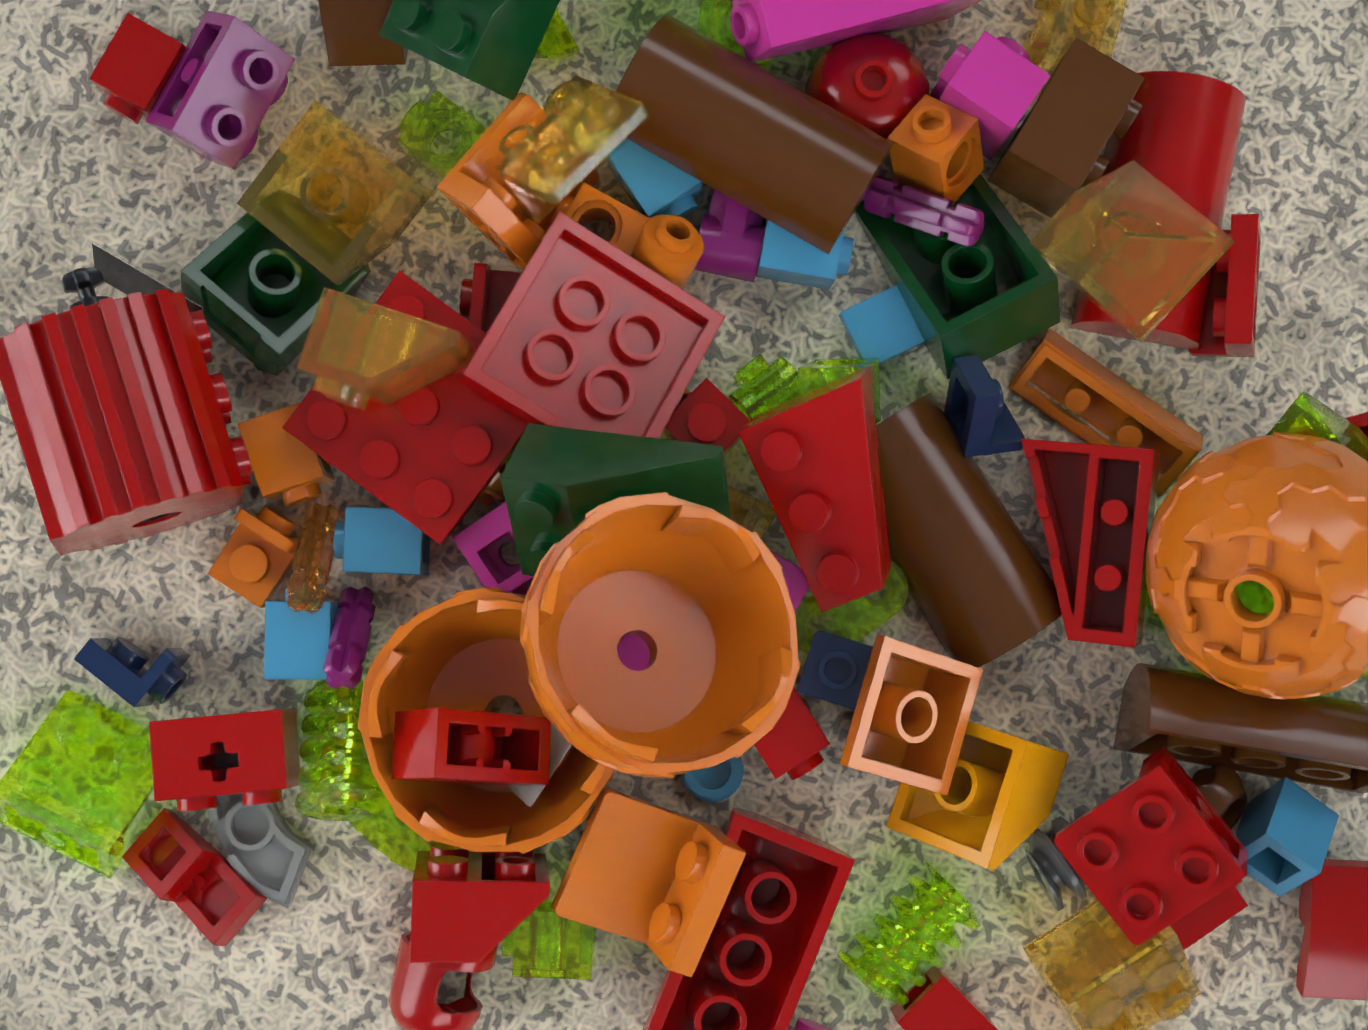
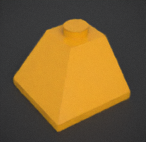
[886,721,1069,870]

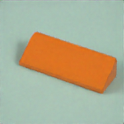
[1007,328,1203,496]

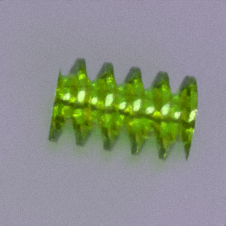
[295,680,381,821]
[837,860,981,1006]

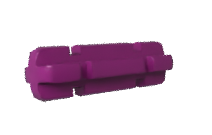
[863,175,985,247]
[323,586,376,689]

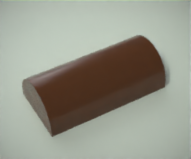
[605,14,894,255]
[875,392,1062,668]
[1113,663,1368,794]

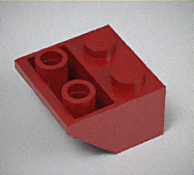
[410,842,550,963]

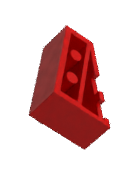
[738,365,891,612]
[1021,438,1160,648]

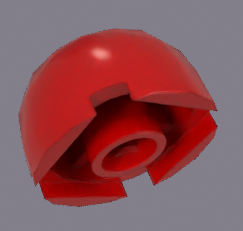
[805,33,929,157]

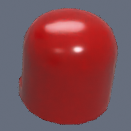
[389,931,498,1030]

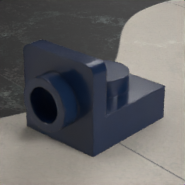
[944,355,1025,458]
[797,631,873,710]
[74,636,191,707]

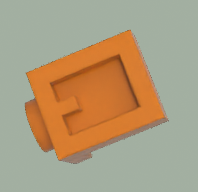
[207,505,306,608]

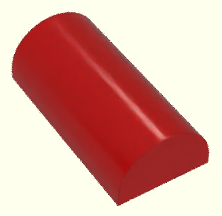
[1071,71,1246,350]
[643,808,855,1030]

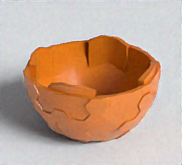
[1145,432,1368,699]
[520,492,801,778]
[357,587,616,854]

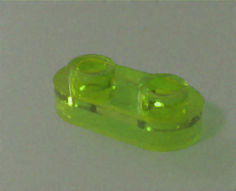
[795,561,908,654]

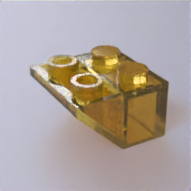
[1023,899,1201,1030]

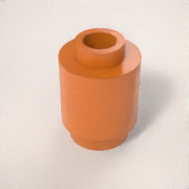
[631,214,704,290]

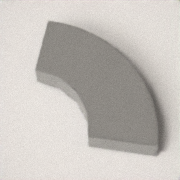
[207,752,314,908]

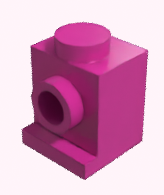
[452,502,534,595]

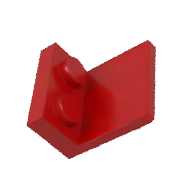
[1054,746,1248,945]

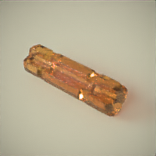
[287,502,340,614]

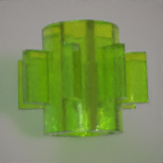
[729,354,808,420]

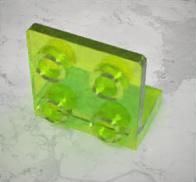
[0,691,154,879]

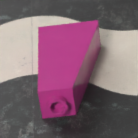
[730,0,982,62]

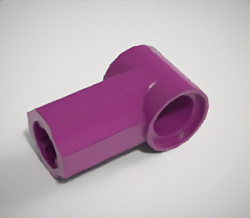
[694,189,766,283]

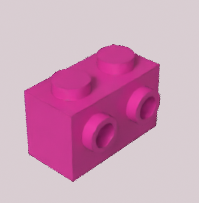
[929,31,1051,161]

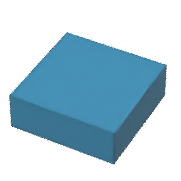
[838,285,925,369]

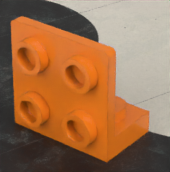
[436,92,599,271]
[552,788,746,977]

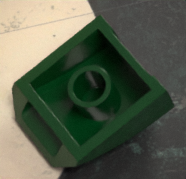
[181,190,371,376]

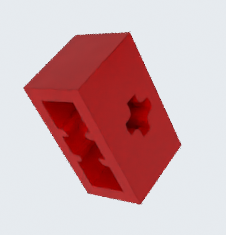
[149,708,301,812]
[391,708,551,786]

